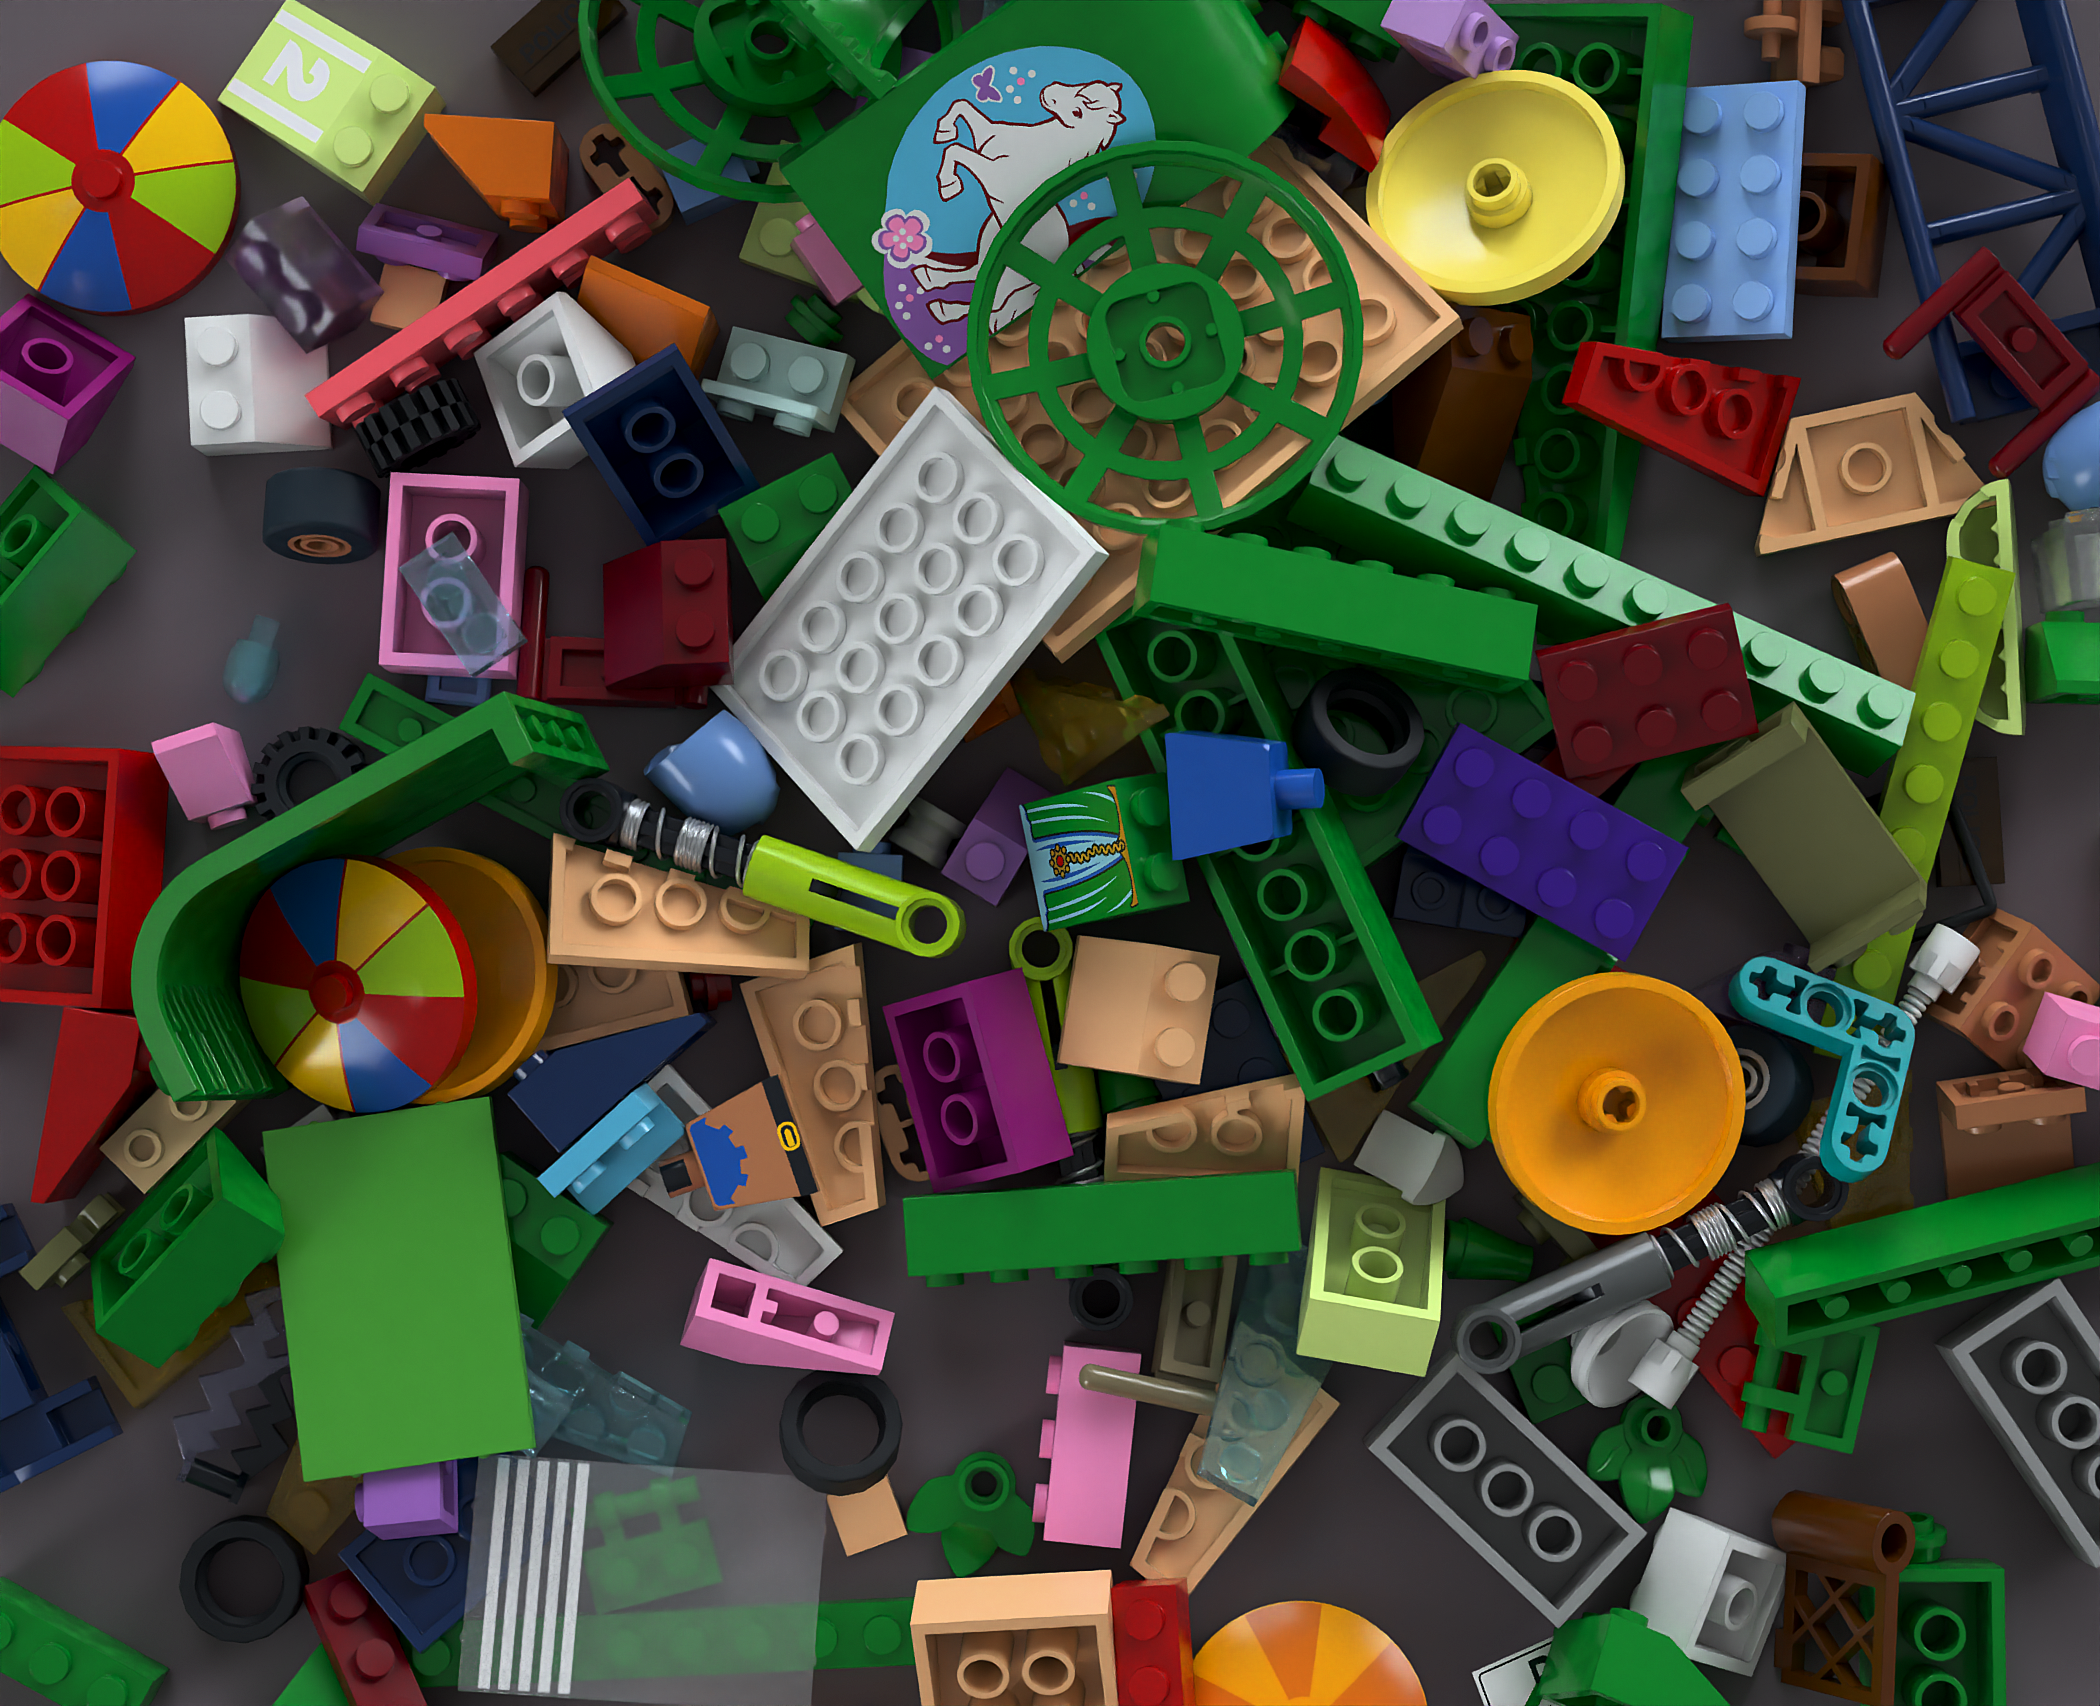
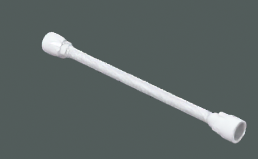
[1627,923,1981,1410]

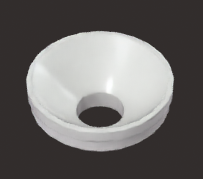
[1571,1300,1674,1408]

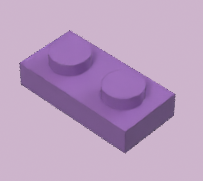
[356,203,499,281]

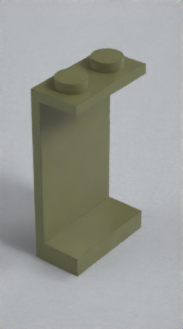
[1680,701,1928,974]

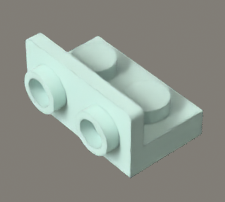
[701,326,856,437]

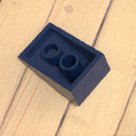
[562,343,761,546]
[507,1013,718,1153]

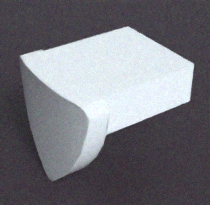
[1353,1108,1464,1205]

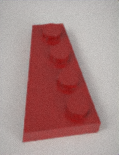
[1561,342,1801,497]

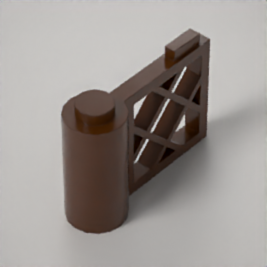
[1771,1489,1916,1706]

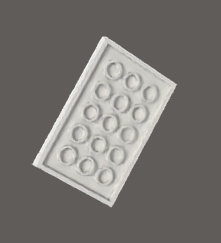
[709,386,1109,853]

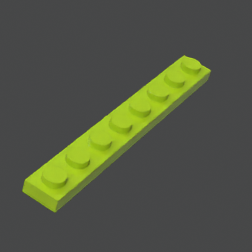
[1809,556,2016,1060]

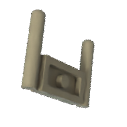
[1079,1255,1238,1416]

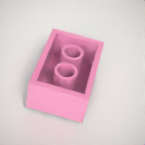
[379,472,530,680]

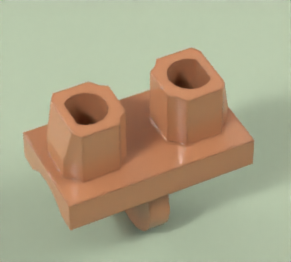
[1744,0,1845,88]

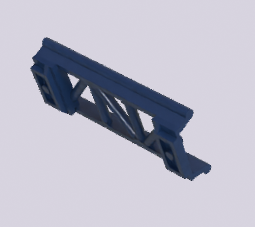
[1841,0,2100,426]

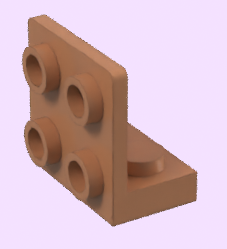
[1921,904,2100,1072]
[1936,1067,2087,1200]

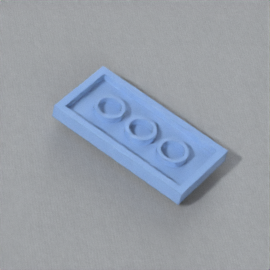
[1661,80,1806,343]

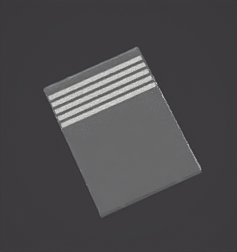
[457,1454,827,1706]

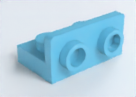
[537,1082,686,1215]

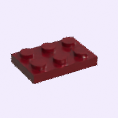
[1535,603,1759,780]

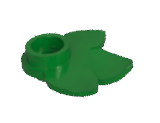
[1587,1394,1708,1524]
[906,1451,1035,1578]

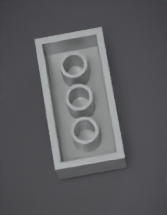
[1934,1277,2100,1568]
[1362,1347,1647,1629]

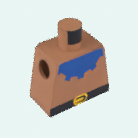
[658,1074,820,1211]

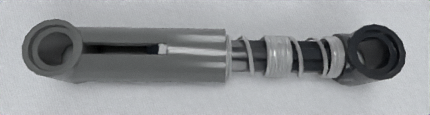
[1450,1153,1849,1374]

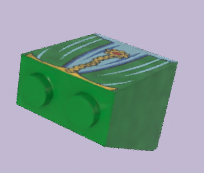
[1019,772,1190,932]

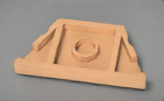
[1754,392,1997,557]

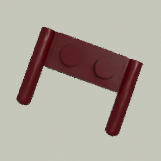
[1883,246,2100,479]
[516,566,709,710]

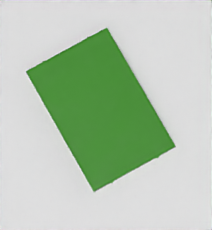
[262,1096,537,1482]

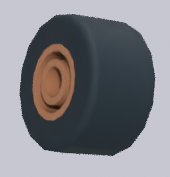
[262,467,381,565]

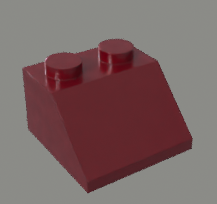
[603,538,734,690]

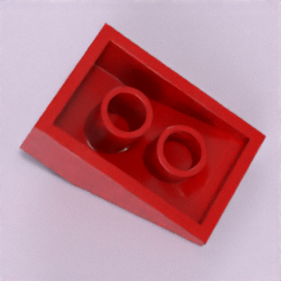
[30,1007,157,1204]

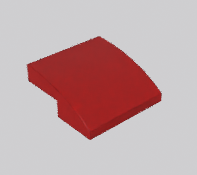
[1277,15,1391,173]

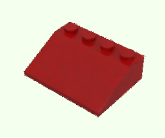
[0,745,169,1010]

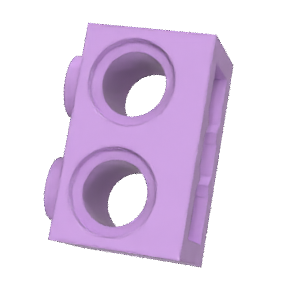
[1380,0,1520,82]

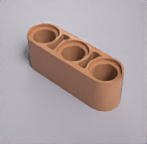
[1830,552,1929,690]

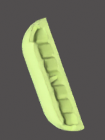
[1946,479,2026,735]

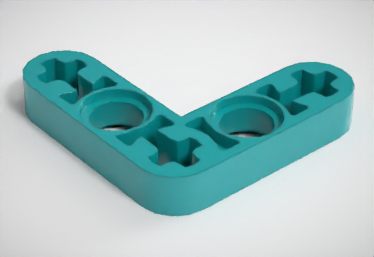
[1728,956,1915,1183]

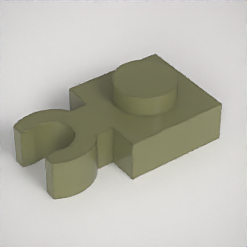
[19,1192,126,1291]

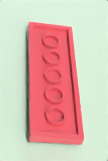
[304,178,659,430]

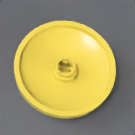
[1366,70,1625,306]

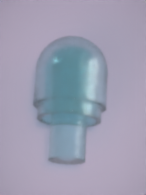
[222,615,280,705]

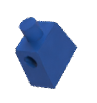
[1165,730,1325,860]

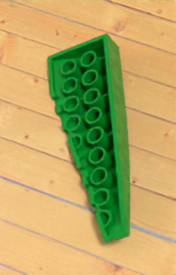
[1488,3,1694,646]

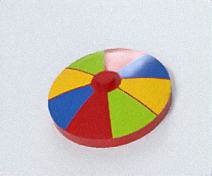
[0,61,241,316]
[239,854,478,1113]

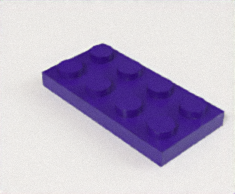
[1394,721,1689,962]

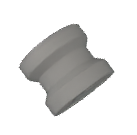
[889,796,968,871]

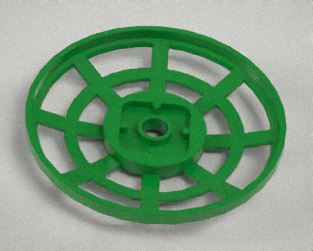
[578,0,963,204]
[966,140,1364,536]

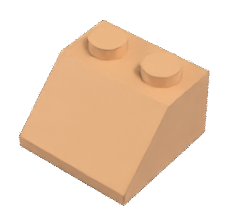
[1057,935,1220,1085]

